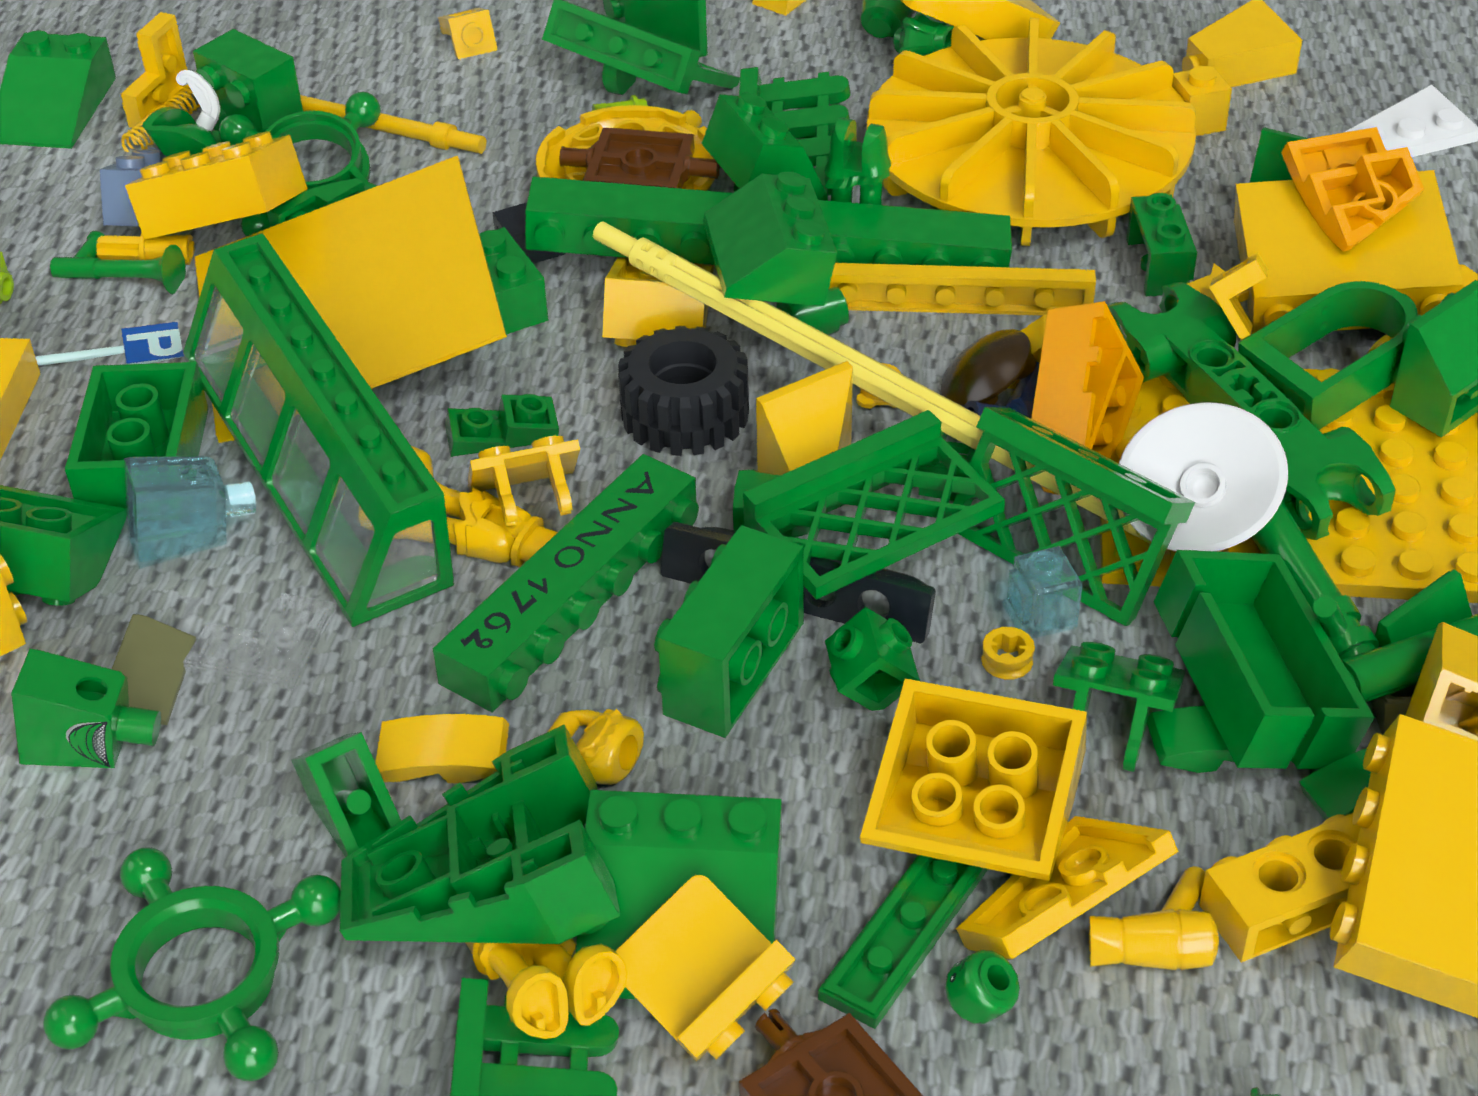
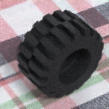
[618,326,749,456]

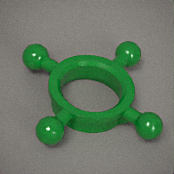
[219,92,384,236]
[43,847,341,1081]

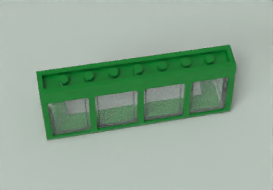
[183,233,454,627]

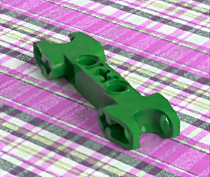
[1107,282,1396,540]

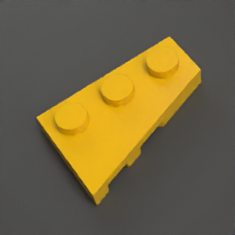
[956,816,1179,960]

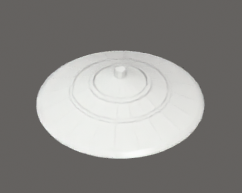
[1119,403,1288,551]

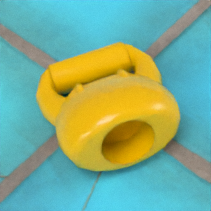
[547,709,644,785]

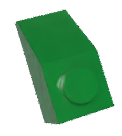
[291,732,401,857]

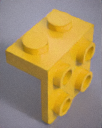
[615,875,796,1062]

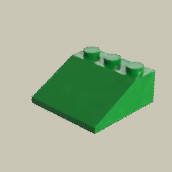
[576,790,782,1005]

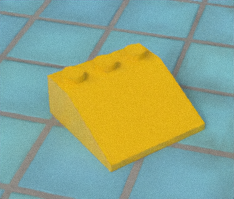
[860,679,1087,881]

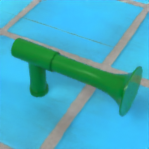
[50,231,186,294]

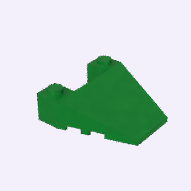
[339,724,620,944]

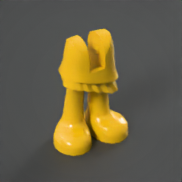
[465,938,627,1039]

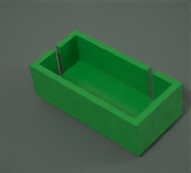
[1153,550,1375,769]

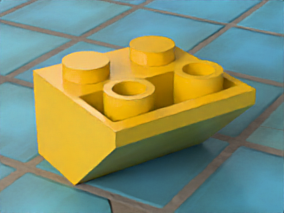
[1405,622,1478,740]

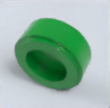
[602,64,637,95]

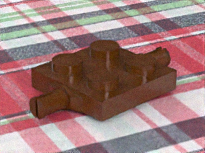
[559,127,720,189]
[739,1009,923,1096]

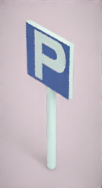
[35,322,184,366]

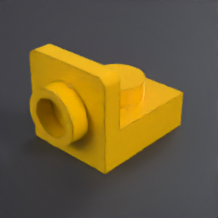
[438,8,497,59]

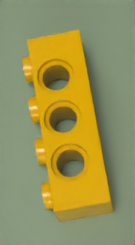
[1199,813,1360,963]

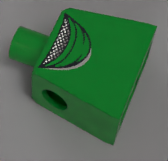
[11,649,161,768]

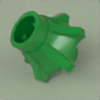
[894,11,955,56]

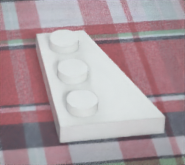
[1343,85,1478,157]

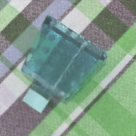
[124,456,256,569]

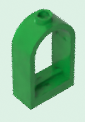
[1238,281,1418,430]

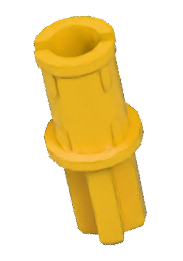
[96,232,195,265]

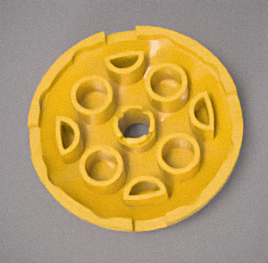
[536,105,715,191]

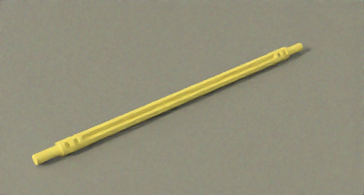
[593,221,1151,544]

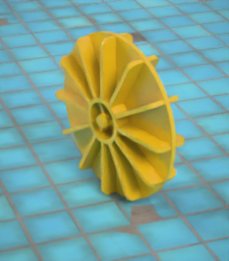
[867,18,1196,246]

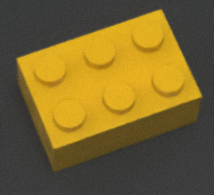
[125,131,308,240]

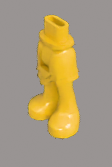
[364,446,558,567]

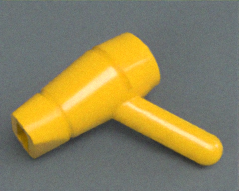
[1089,866,1219,971]

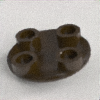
[941,329,1037,407]

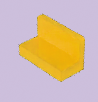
[1209,253,1268,340]

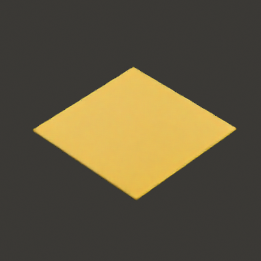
[194,155,507,443]

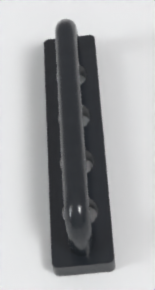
[661,522,936,644]

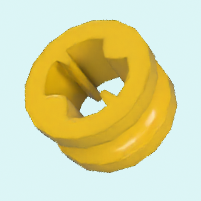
[981,627,1035,680]

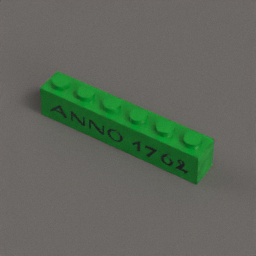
[432,454,699,713]

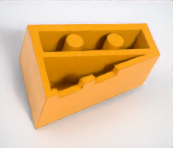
[1031,301,1144,495]

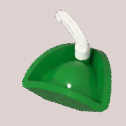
[142,70,222,156]

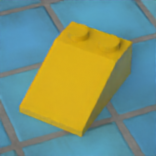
[602,257,714,347]

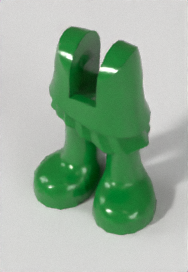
[824,118,891,205]

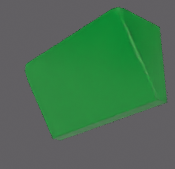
[1375,569,1472,647]

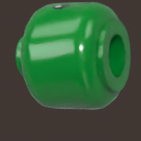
[945,950,1020,1024]

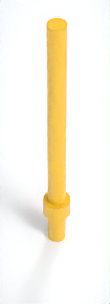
[300,95,487,154]

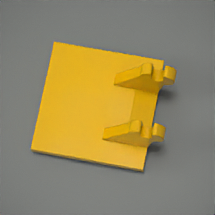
[468,436,580,527]

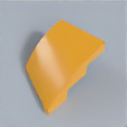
[1281,127,1424,252]

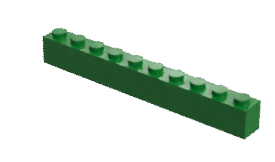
[526,176,1012,267]

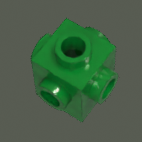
[825,607,920,711]

